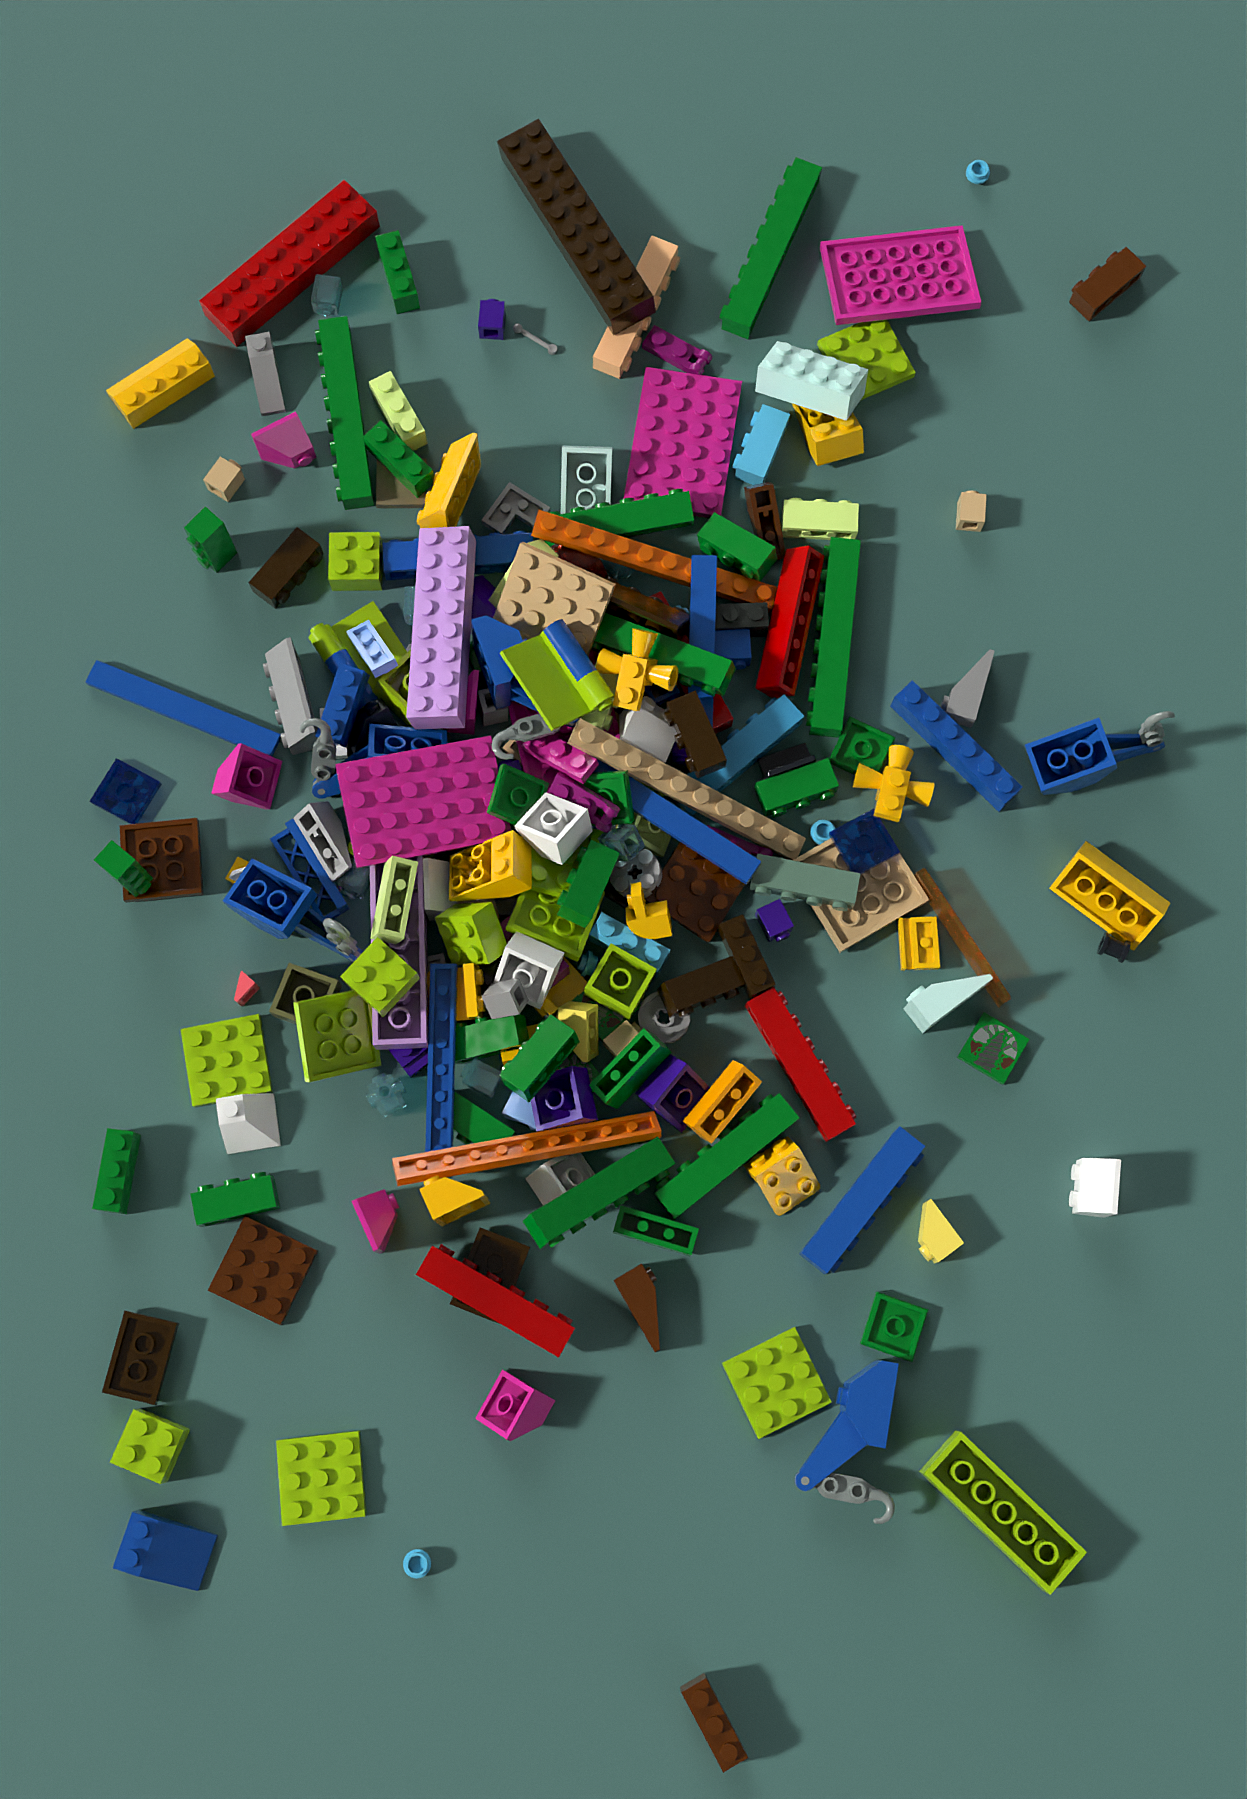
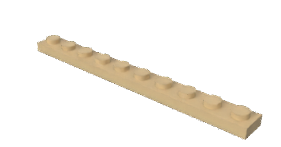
[567,718,806,860]

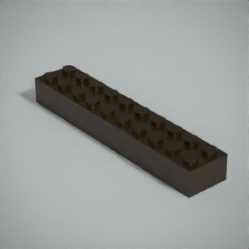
[497,118,656,335]

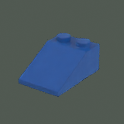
[113,1509,218,1591]

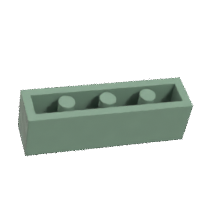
[750,854,860,911]

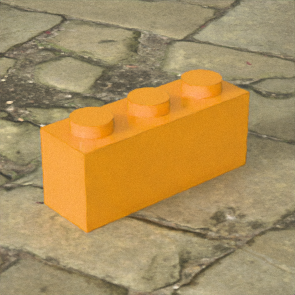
[683,1060,762,1144]

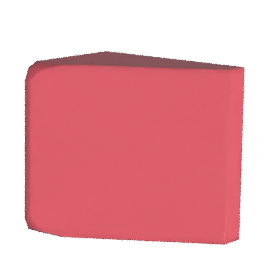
[234,971,260,1007]

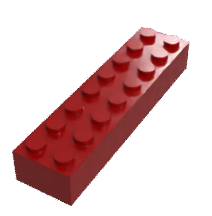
[199,180,380,347]

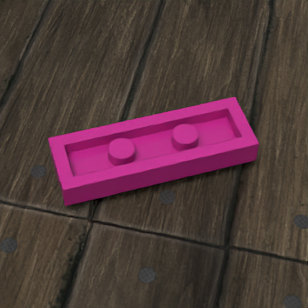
[521,735,599,784]

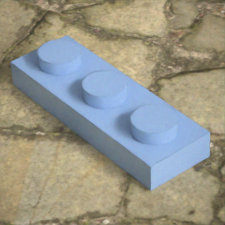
[346,620,398,678]

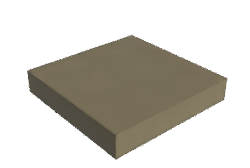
[376,459,427,508]

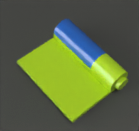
[309,601,407,711]
[500,619,614,731]

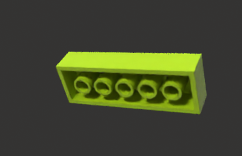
[919,1430,1087,1595]

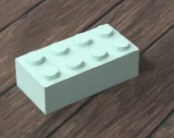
[755,341,868,421]

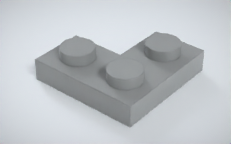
[481,482,551,535]

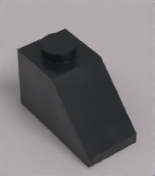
[348,698,398,754]

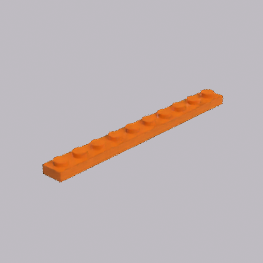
[531,510,777,613]
[392,1111,662,1186]

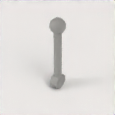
[513,324,557,355]

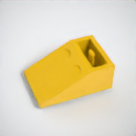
[792,403,864,466]
[449,830,532,901]

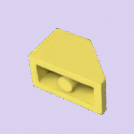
[556,1001,599,1062]
[918,1199,964,1263]

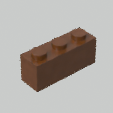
[1069,247,1146,321]
[680,1673,748,1773]

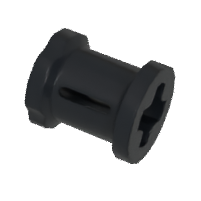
[1097,932,1131,963]

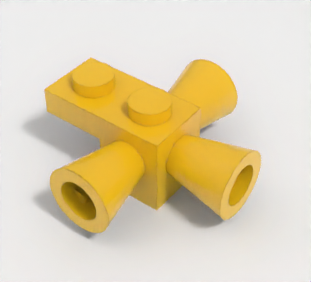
[596,628,678,711]
[853,745,934,822]

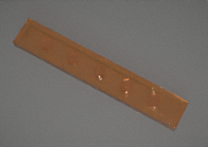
[914,868,1011,1008]

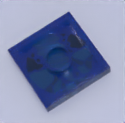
[90,758,162,824]
[828,808,900,875]

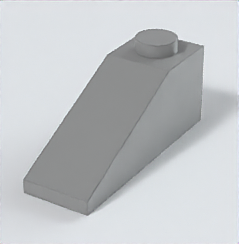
[245,332,286,416]
[941,649,995,728]
[293,801,352,882]

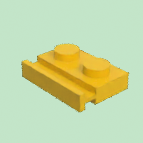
[897,916,940,971]

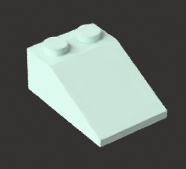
[561,446,612,514]
[903,974,993,1034]

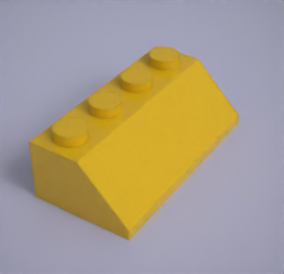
[106,338,215,429]
[417,433,481,528]
[1049,841,1171,951]
[419,1175,491,1226]

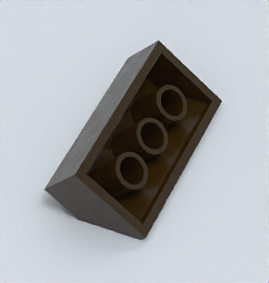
[597,575,690,641]

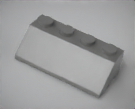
[263,637,318,755]

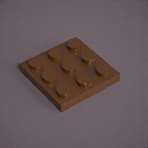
[119,818,204,903]
[645,841,745,942]
[207,1216,318,1325]

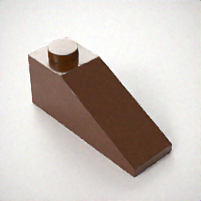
[744,482,785,560]
[613,1263,660,1352]

